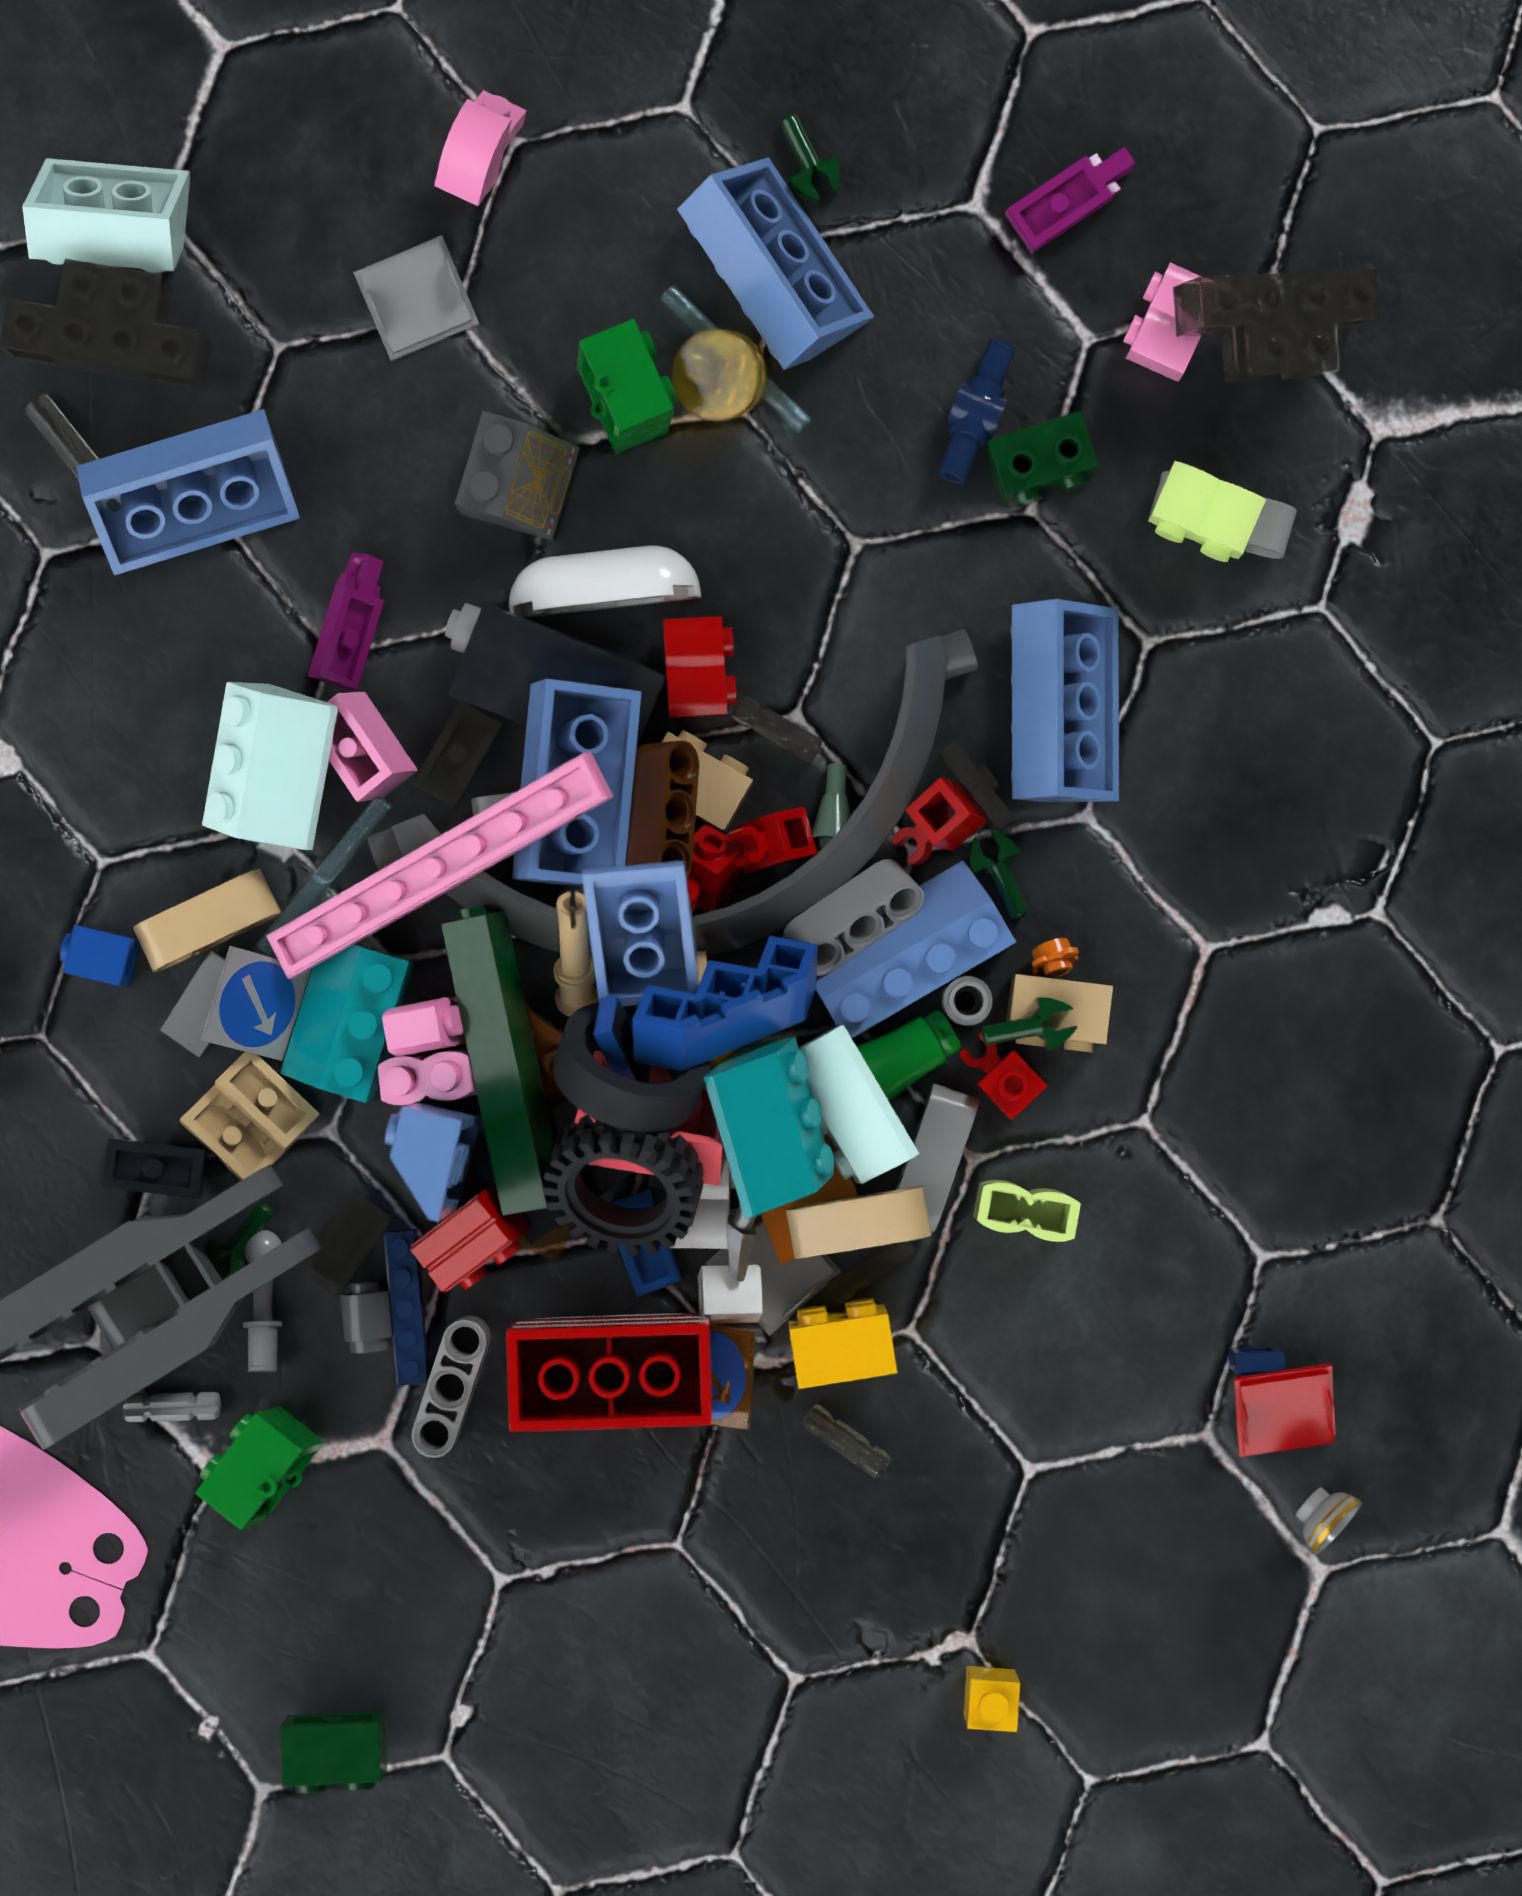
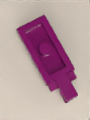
[1005,147,1135,254]
[307,552,384,692]

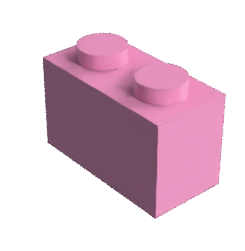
[327,692,418,802]

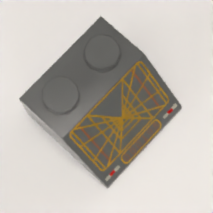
[455,411,580,541]

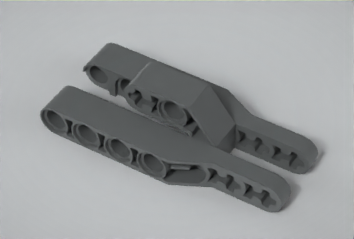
[0,1164,322,1450]

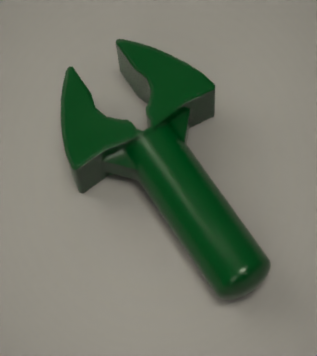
[780,114,840,205]
[969,829,1028,920]
[982,997,1077,1051]
[204,1203,273,1280]

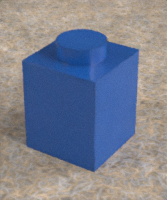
[60,925,140,987]

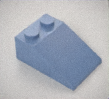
[582,861,699,1006]

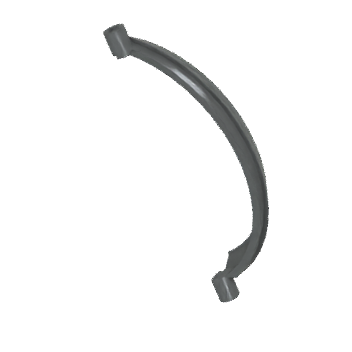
[368,628,978,959]

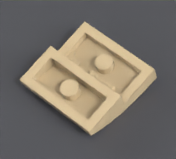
[180,1052,320,1181]

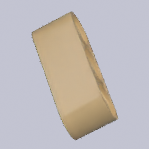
[133,869,281,973]
[785,1186,932,1259]

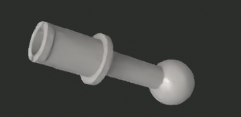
[243,1230,282,1373]

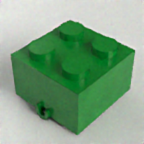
[577,319,678,455]
[195,1406,325,1530]

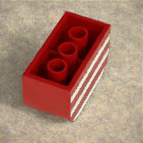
[506,1313,713,1432]

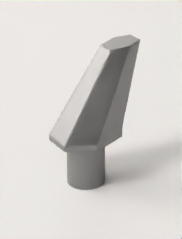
[726,1205,757,1282]

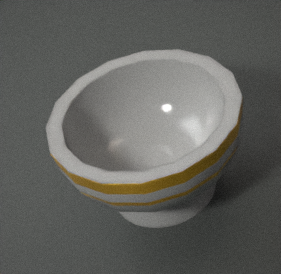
[1296,1487,1362,1555]

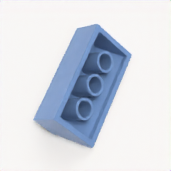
[677,157,874,370]
[76,409,300,575]
[1011,599,1119,802]
[512,679,642,886]
[815,860,1016,1038]
[385,1101,482,1222]

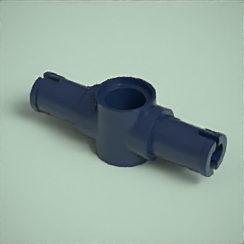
[938,339,1016,485]

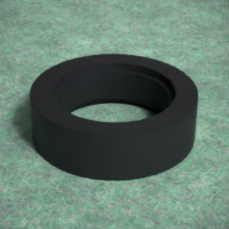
[553,1002,710,1132]

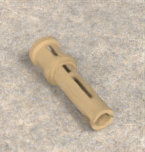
[553,892,598,1017]

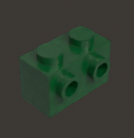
[984,411,1099,507]
[279,1711,388,1793]

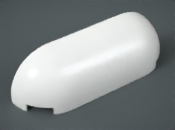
[509,545,701,618]

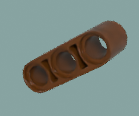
[626,740,699,877]

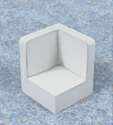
[697,1265,763,1324]

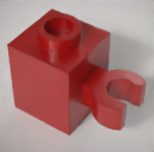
[891,777,988,866]
[727,807,818,874]
[687,824,744,912]
[959,1031,1048,1120]

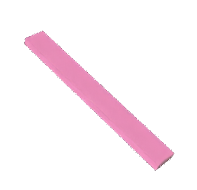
[266,752,614,979]

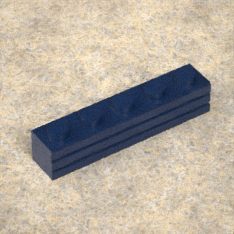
[384,1228,430,1386]

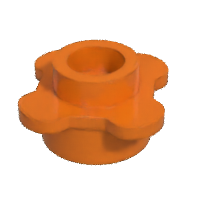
[1032,938,1079,978]

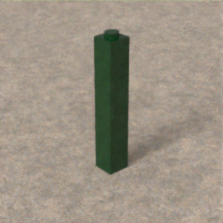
[441,905,555,1215]

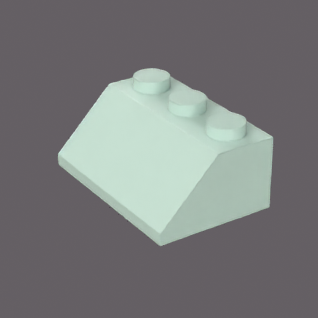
[22,158,190,273]
[202,682,338,850]
[799,1025,919,1184]

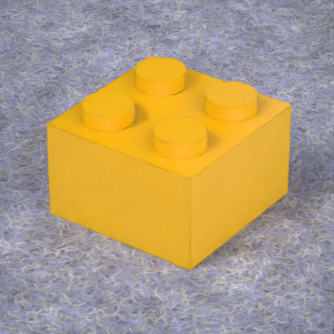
[788,1298,897,1389]

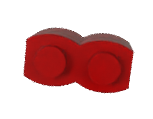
[663,616,737,720]

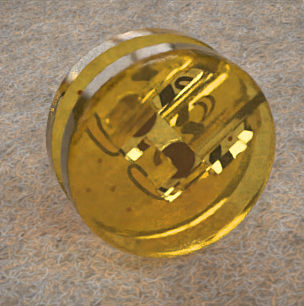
[672,329,767,422]

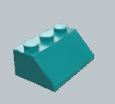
[280,944,416,1103]
[704,1036,834,1218]

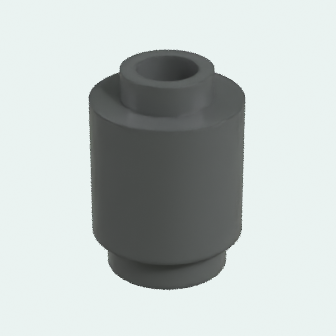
[340,1280,393,1353]

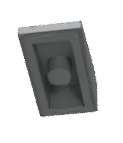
[160,950,226,1058]

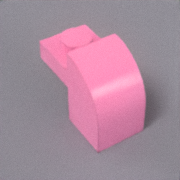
[434,90,527,206]

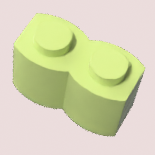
[1148,461,1266,562]
[973,1180,1081,1242]

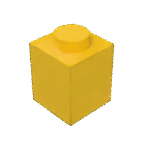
[963,1666,1020,1732]

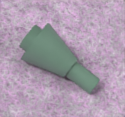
[811,763,851,852]

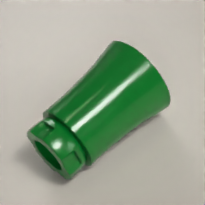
[856,1010,961,1102]

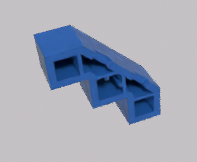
[633,936,818,1071]

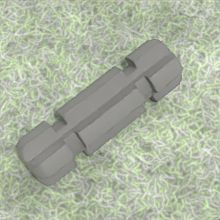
[123,1392,221,1422]

